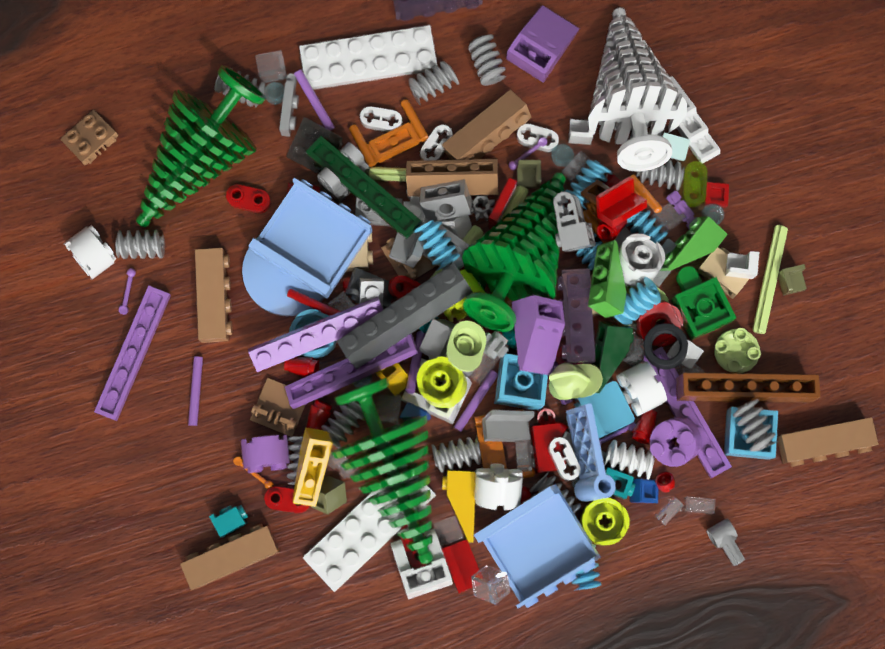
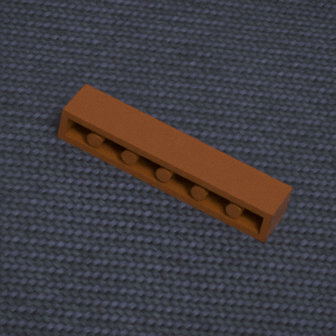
[676,373,820,403]

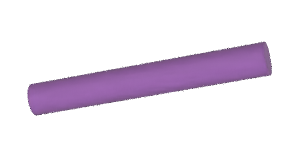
[294,70,335,132]
[406,331,426,394]
[188,357,203,426]
[454,370,498,432]

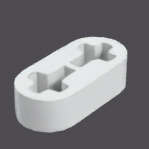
[360,107,402,132]
[517,124,559,152]
[420,125,453,161]
[548,437,580,481]

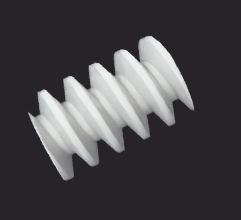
[604,440,655,480]

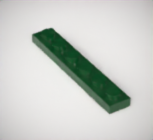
[306,136,422,240]

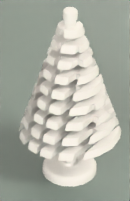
[588,8,687,171]

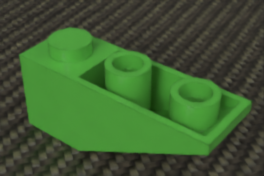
[660,216,728,271]
[588,240,627,318]

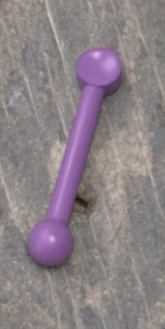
[509,137,547,170]
[119,268,136,315]
[599,422,636,447]

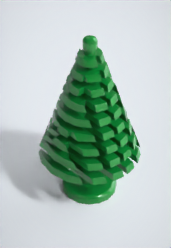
[136,65,266,227]
[462,172,566,332]
[330,378,433,564]

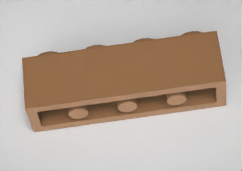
[442,90,531,160]
[406,159,498,197]
[195,248,233,343]
[777,417,879,467]
[180,524,280,590]

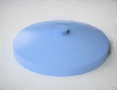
[242,239,325,316]

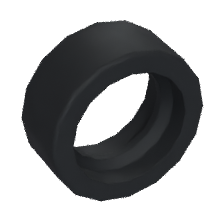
[644,323,688,370]

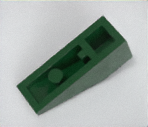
[591,321,634,393]

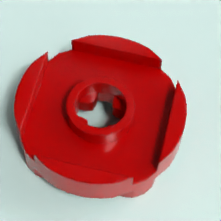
[636,300,683,347]

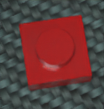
[704,182,729,208]

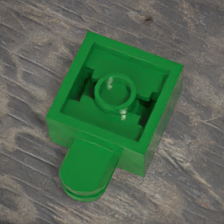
[671,266,736,341]

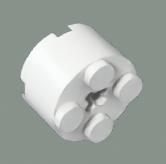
[64,225,116,279]
[618,234,665,287]
[616,361,667,416]
[474,464,523,510]

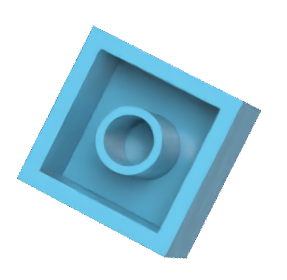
[494,354,548,411]
[724,407,778,460]

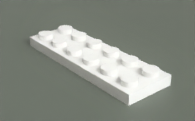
[299,25,437,90]
[303,464,436,592]

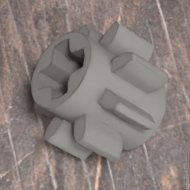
[471,195,495,221]
[484,331,509,360]

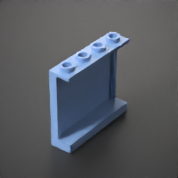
[248,178,372,299]
[474,484,601,608]

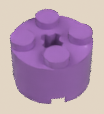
[650,417,702,467]
[241,435,290,473]

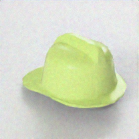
[446,321,486,372]
[549,363,603,400]

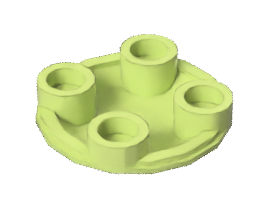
[715,328,761,373]

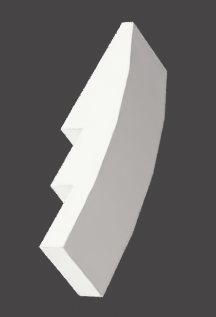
[669,76,720,164]

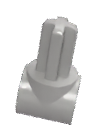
[706,518,745,566]

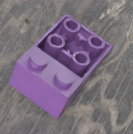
[506,5,579,83]
[512,295,565,375]

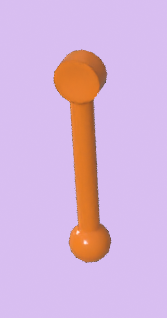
[233,457,273,489]

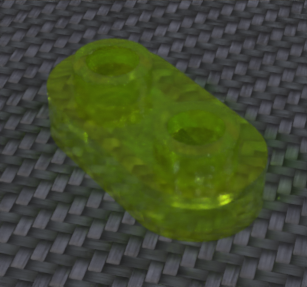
[682,161,707,207]

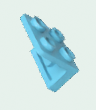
[574,381,635,439]

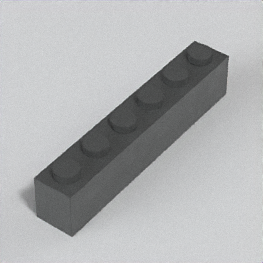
[337,263,473,369]

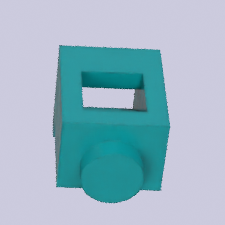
[605,467,636,500]
[209,505,248,537]

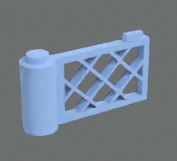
[566,403,615,502]

